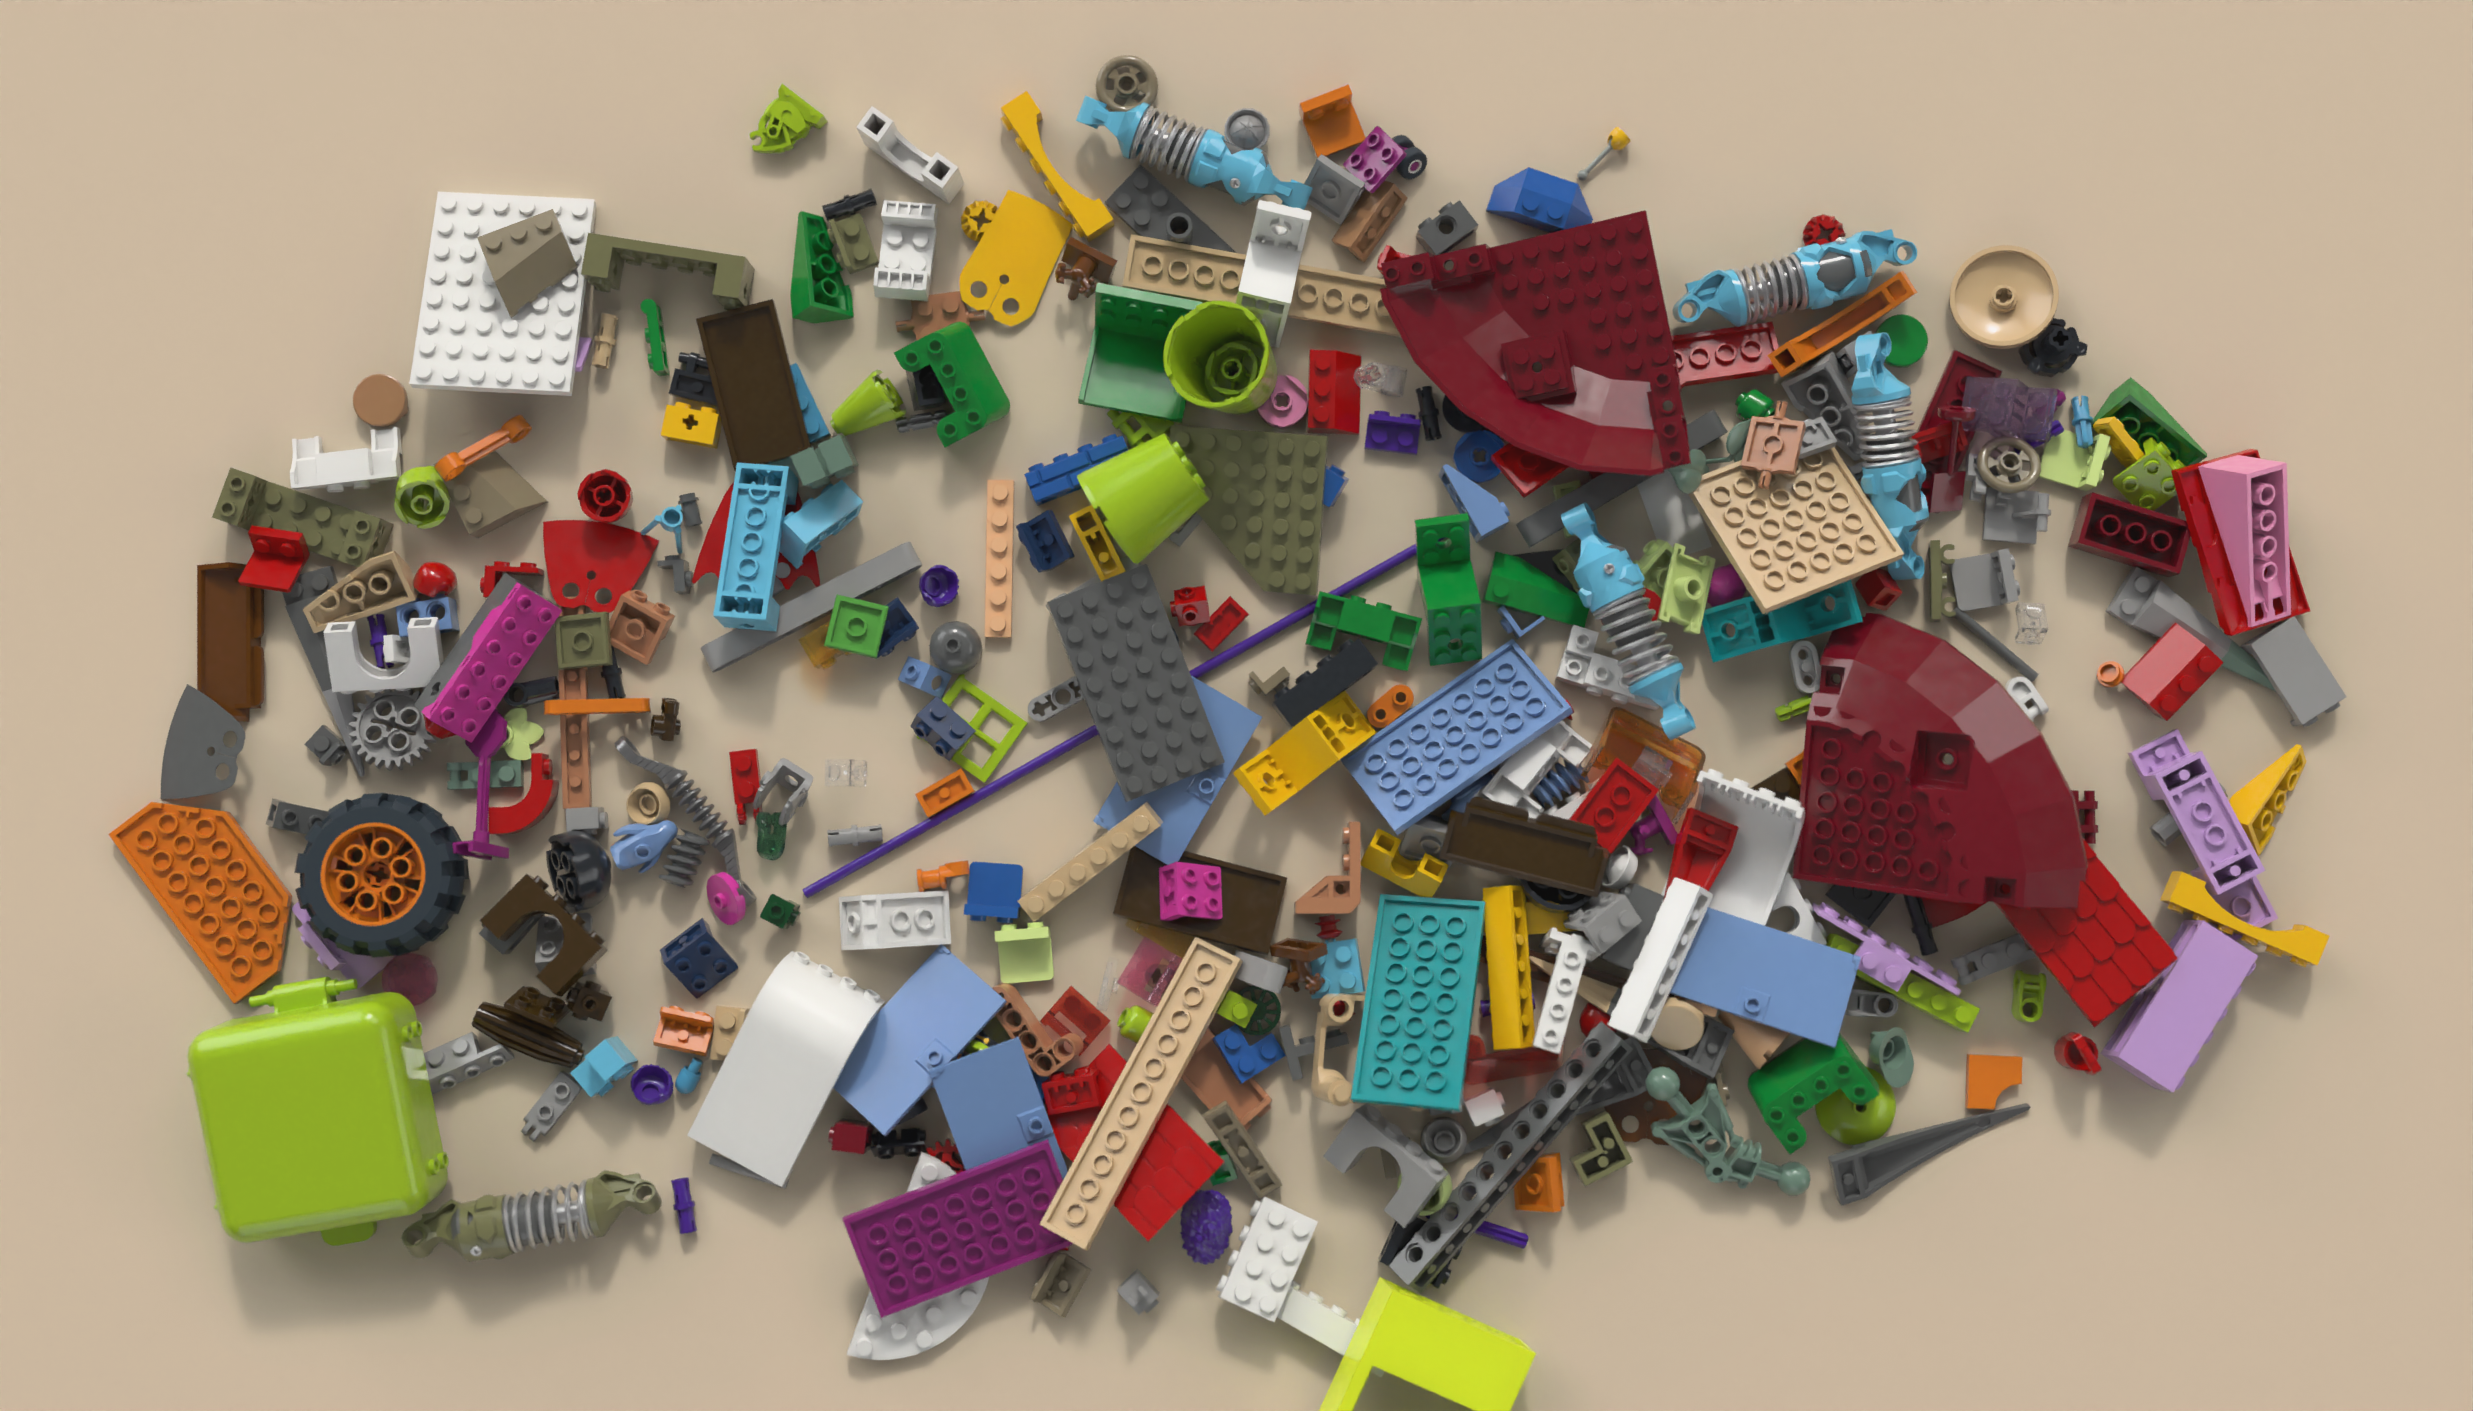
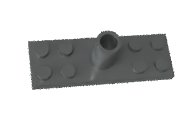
[1105,164,1236,253]

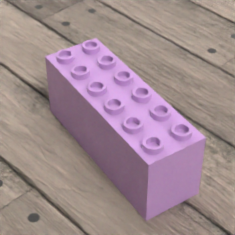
[2101,920,2258,1092]

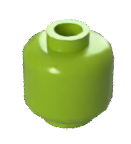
[1117,1005,1154,1044]

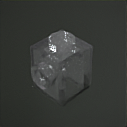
[1631,746,1673,788]

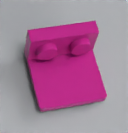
[1159,862,1222,921]

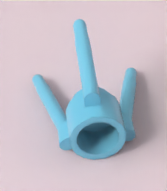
[641,505,683,554]

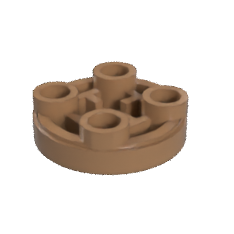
[353,374,409,427]

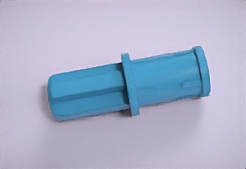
[2071,396,2094,448]

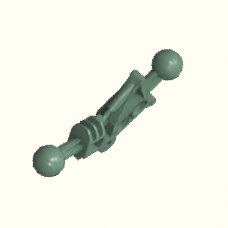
[1646,1067,1811,1196]

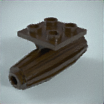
[472,986,585,1068]

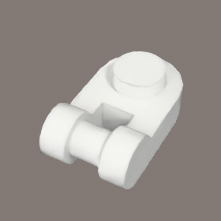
[2005,677,2049,722]

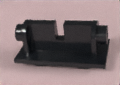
[871,1128,927,1159]

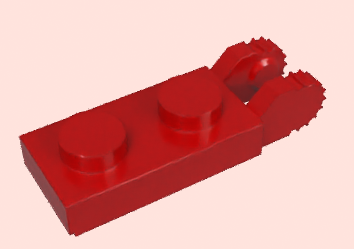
[729,749,763,825]

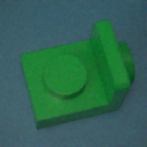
[1208,1140,1238,1186]

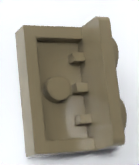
[1030,1251,1091,1317]

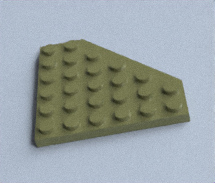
[1170,425,1328,595]

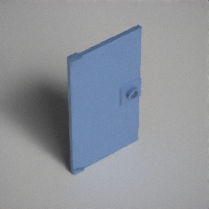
[1093,676,1262,865]
[1670,907,1861,1048]
[834,944,1007,1136]
[928,1036,1068,1180]

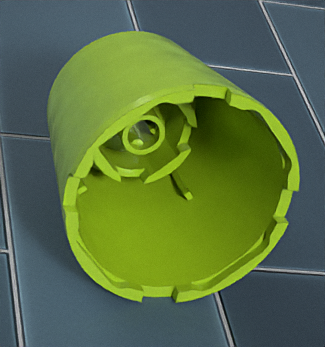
[1163,301,1277,414]
[1077,433,1209,564]

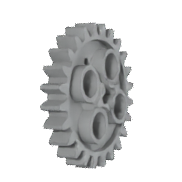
[349,689,436,771]

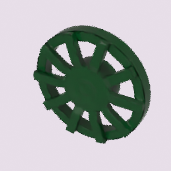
[1235,985,1281,1035]

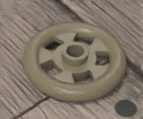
[1096,55,1158,112]
[1977,436,2041,493]

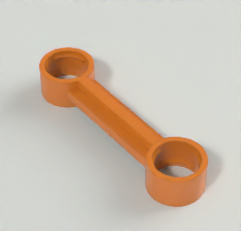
[434,415,532,481]

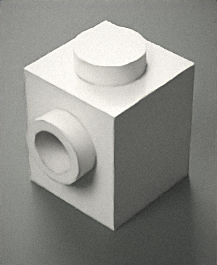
[1464,1087,1506,1127]

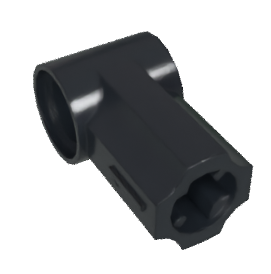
[504,676,559,708]

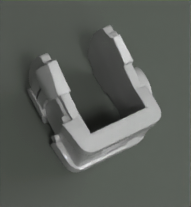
[753,758,813,826]

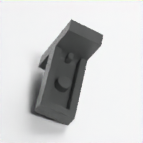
[1279,1025,1350,1081]

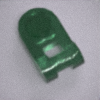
[756,812,787,861]

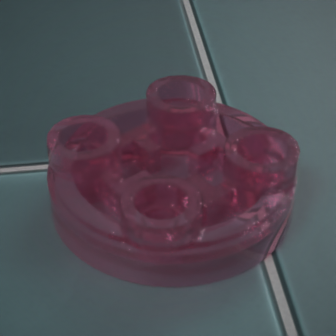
[382,953,438,1006]

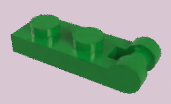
[640,299,670,376]

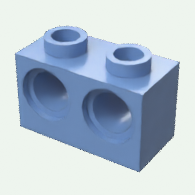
[396,594,460,637]

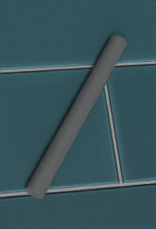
[1951,606,2039,682]

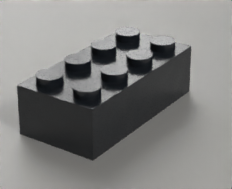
[1272,638,1378,730]

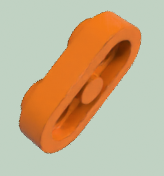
[1367,685,1414,728]

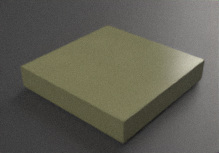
[554,612,613,670]

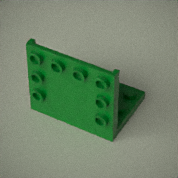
[1078,283,1203,423]

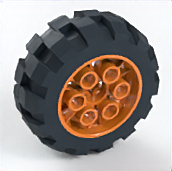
[294,793,469,957]

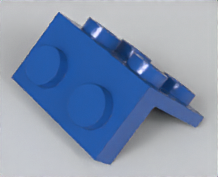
[964,862,1023,923]

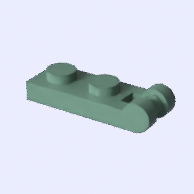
[447,760,524,790]

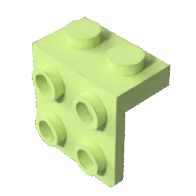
[2039,430,2111,491]
[994,922,1054,984]

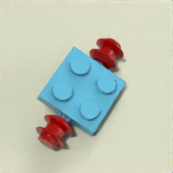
[1311,914,1365,1021]

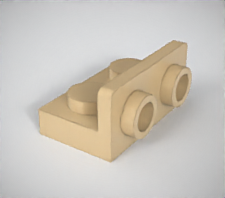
[710,1005,750,1061]

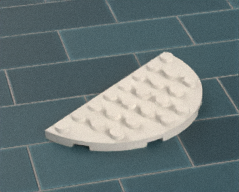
[847,1152,989,1360]

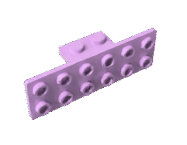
[1812,902,1961,996]

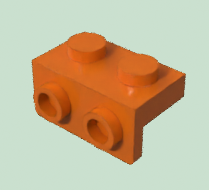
[653,1006,714,1057]

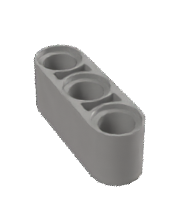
[1234,949,1289,994]

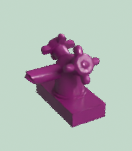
[1629,795,1678,856]

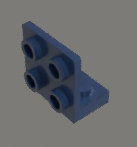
[660,918,738,998]

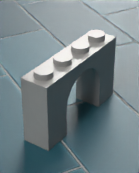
[1323,1103,1449,1228]

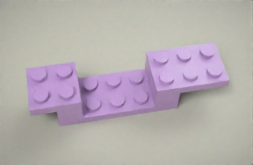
[2128,729,2278,941]

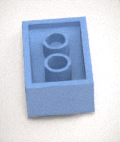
[1438,464,1510,543]

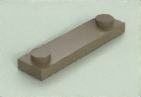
[1203,1100,1282,1199]

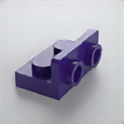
[1364,411,1421,455]

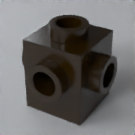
[566,980,612,1022]

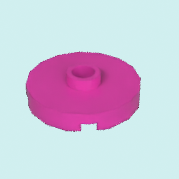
[706,872,746,925]

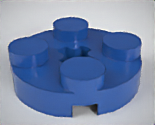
[1453,430,1504,484]

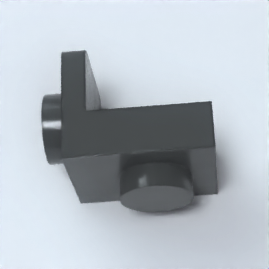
[657,555,694,594]

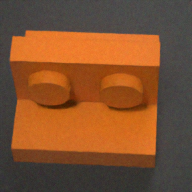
[1513,1152,1565,1212]

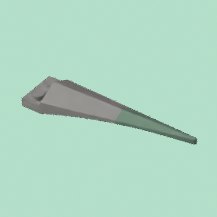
[2106,566,2276,692]

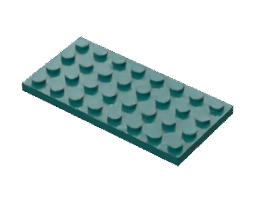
[1351,894,1485,1112]

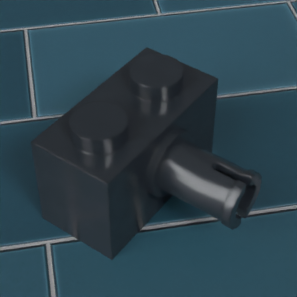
[906,365,945,411]

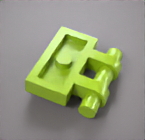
[1107,410,1174,447]

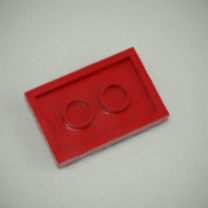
[1568,757,1659,854]

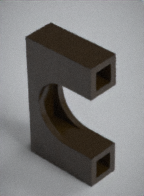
[480,874,608,997]

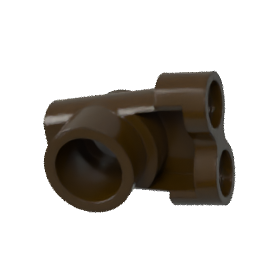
[650,698,681,741]

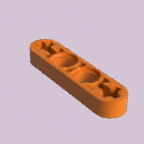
[544,698,650,715]

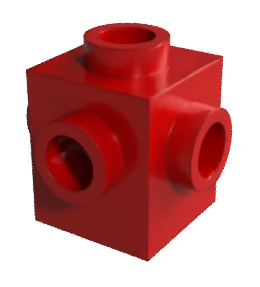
[1170,585,1210,627]

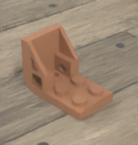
[1294,822,1361,914]

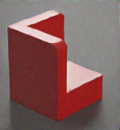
[1855,568,1902,611]

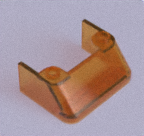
[1580,707,1706,824]

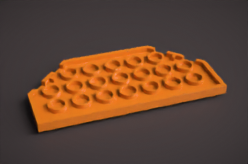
[108,802,292,1004]

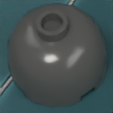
[929,621,983,674]

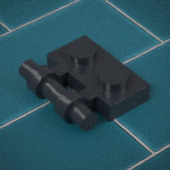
[669,352,718,407]

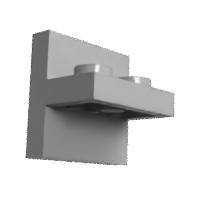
[1304,154,1366,225]
[1399,814,1452,871]

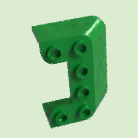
[894,322,1010,448]
[1747,1032,1880,1155]

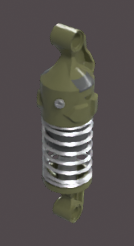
[402,1170,662,1262]

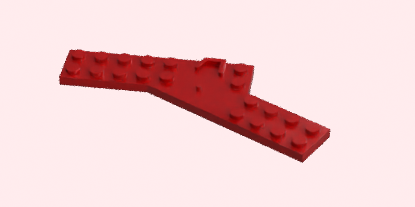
[1491,321,1779,498]

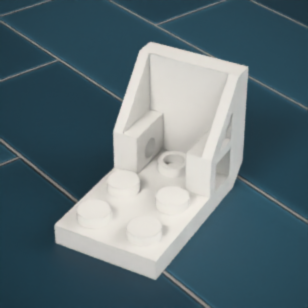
[839,891,951,950]

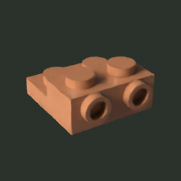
[609,590,675,665]

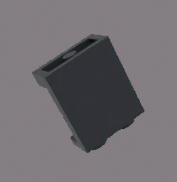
[1378,1217,1462,1289]

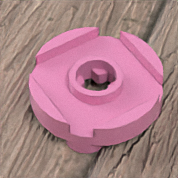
[1257,375,1308,429]

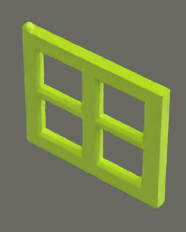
[917,674,1028,783]

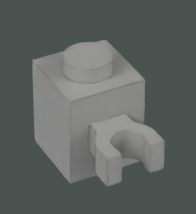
[1117,1269,1159,1315]

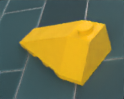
[2229,744,2307,856]

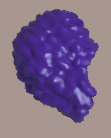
[1180,1190,1233,1265]

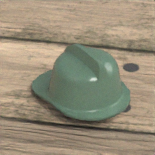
[1869,1027,1914,1088]

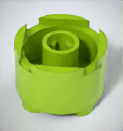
[394,466,450,529]

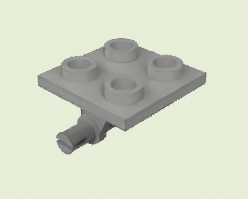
[1982,487,2051,544]

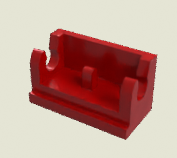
[1909,422,1968,463]

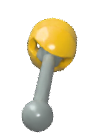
[1577,127,1631,181]

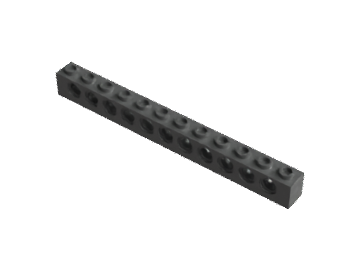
[1389,1022,1633,1294]

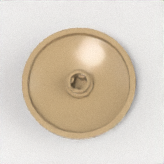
[1949,245,2059,349]

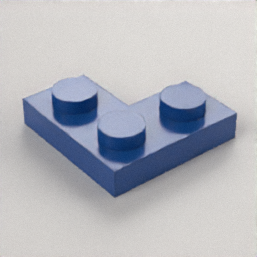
[1212,1024,1286,1084]

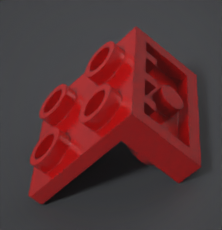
[238,525,310,593]

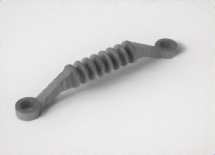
[614,736,757,906]

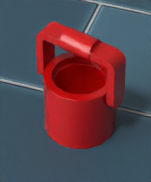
[2054,1032,2102,1075]

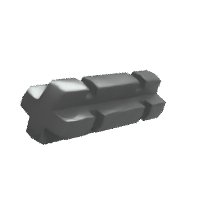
[896,410,947,433]

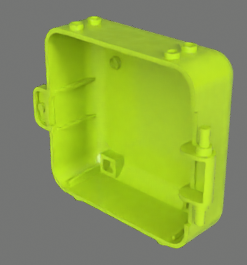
[187,976,449,1246]

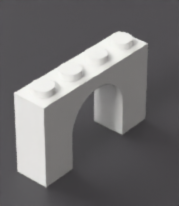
[856,106,964,204]
[324,617,444,694]

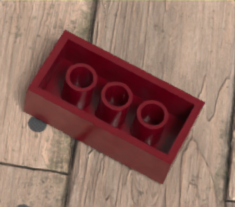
[2068,492,2191,578]

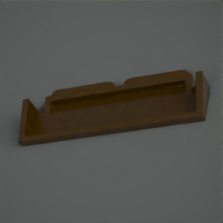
[1440,797,1609,898]

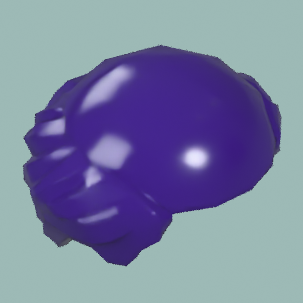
[919,565,959,607]
[630,1064,673,1105]

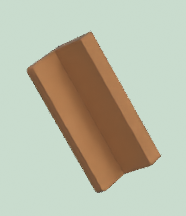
[1332,180,1408,262]

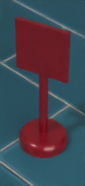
[1928,405,1976,513]

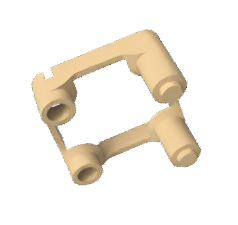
[1311,993,1425,1111]

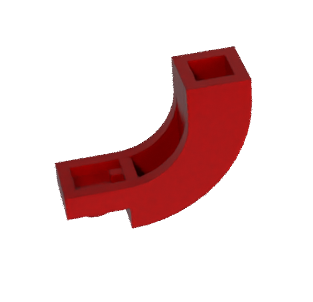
[489,753,559,835]

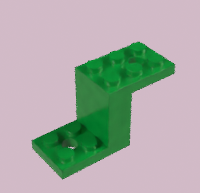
[1415,513,1482,666]

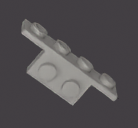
[424,1032,514,1095]

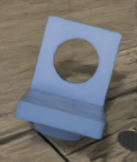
[1497,605,1545,639]
[898,656,952,699]

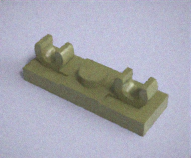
[1929,540,1956,622]

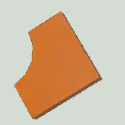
[1965,1054,2023,1109]

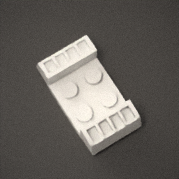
[873,200,938,302]

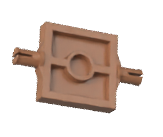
[896,291,986,341]
[1741,401,1806,489]

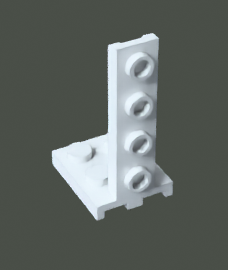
[1532,927,1601,1054]

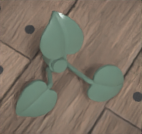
[1667,419,1751,494]

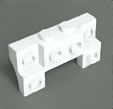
[290,427,402,493]
[1555,625,1672,711]
[1481,720,1594,819]

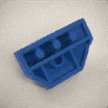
[1486,167,1593,233]

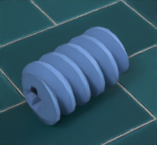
[1532,759,1589,809]

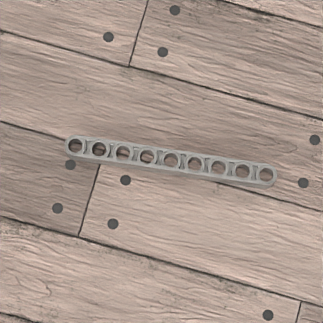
[701,542,922,672]

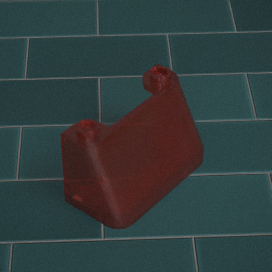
[1464,1032,1565,1085]

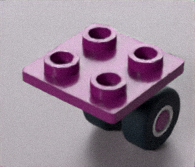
[1343,126,1427,193]

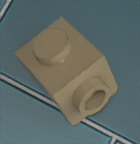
[1248,666,1290,696]

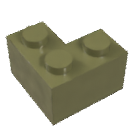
[1569,1111,1633,1186]

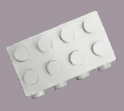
[1216,1197,1318,1322]

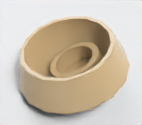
[626,782,670,825]

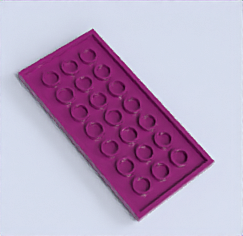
[843,1139,1074,1318]

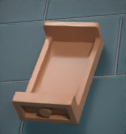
[1181,1027,1272,1130]

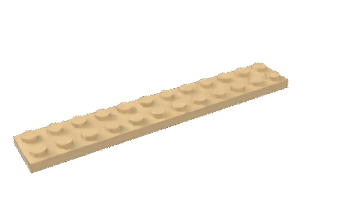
[1122,234,1401,337]
[1040,937,1243,1251]

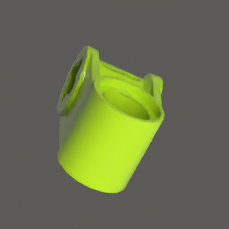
[2011,970,2047,1022]

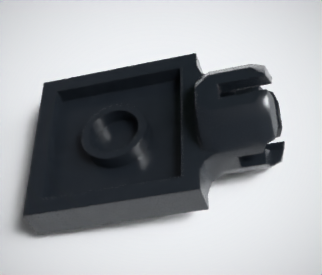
[1825,884,1897,928]

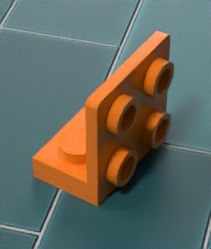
[1299,84,1366,158]

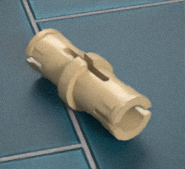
[591,313,619,369]

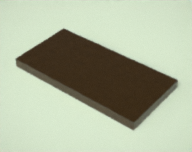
[696,299,811,471]
[1113,846,1287,955]

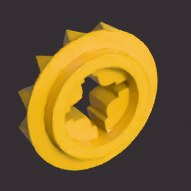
[961,200,998,242]

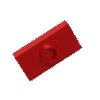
[1193,596,1249,652]

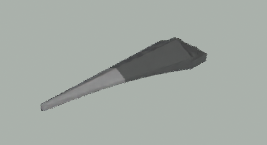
[282,566,365,777]

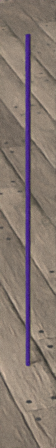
[802,537,1446,898]

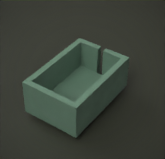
[790,435,859,489]

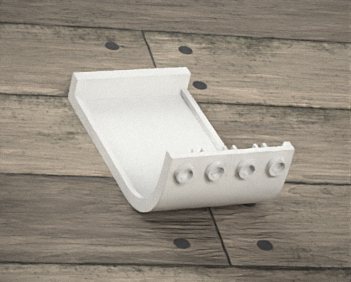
[1649,769,1805,933]
[687,951,885,1187]

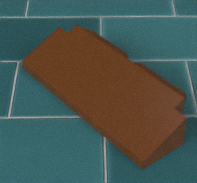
[197,562,264,722]

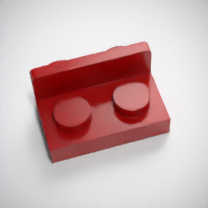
[1041,1066,1102,1115]

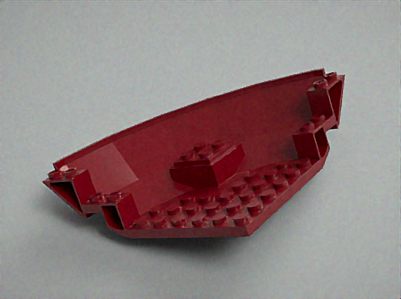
[1380,210,1691,476]
[1793,613,2088,908]

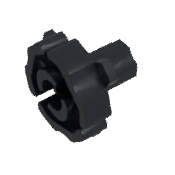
[2018,318,2087,377]

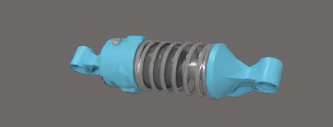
[1561,502,1696,740]

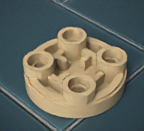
[1651,997,1704,1050]

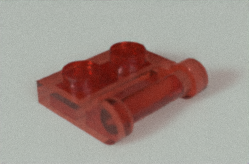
[1040,985,1111,1057]

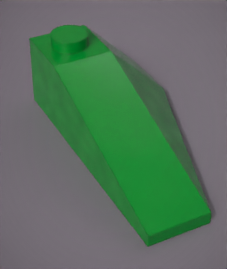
[790,211,854,324]
[2091,377,2207,467]
[1482,551,1589,628]

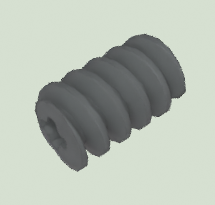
[659,829,710,888]

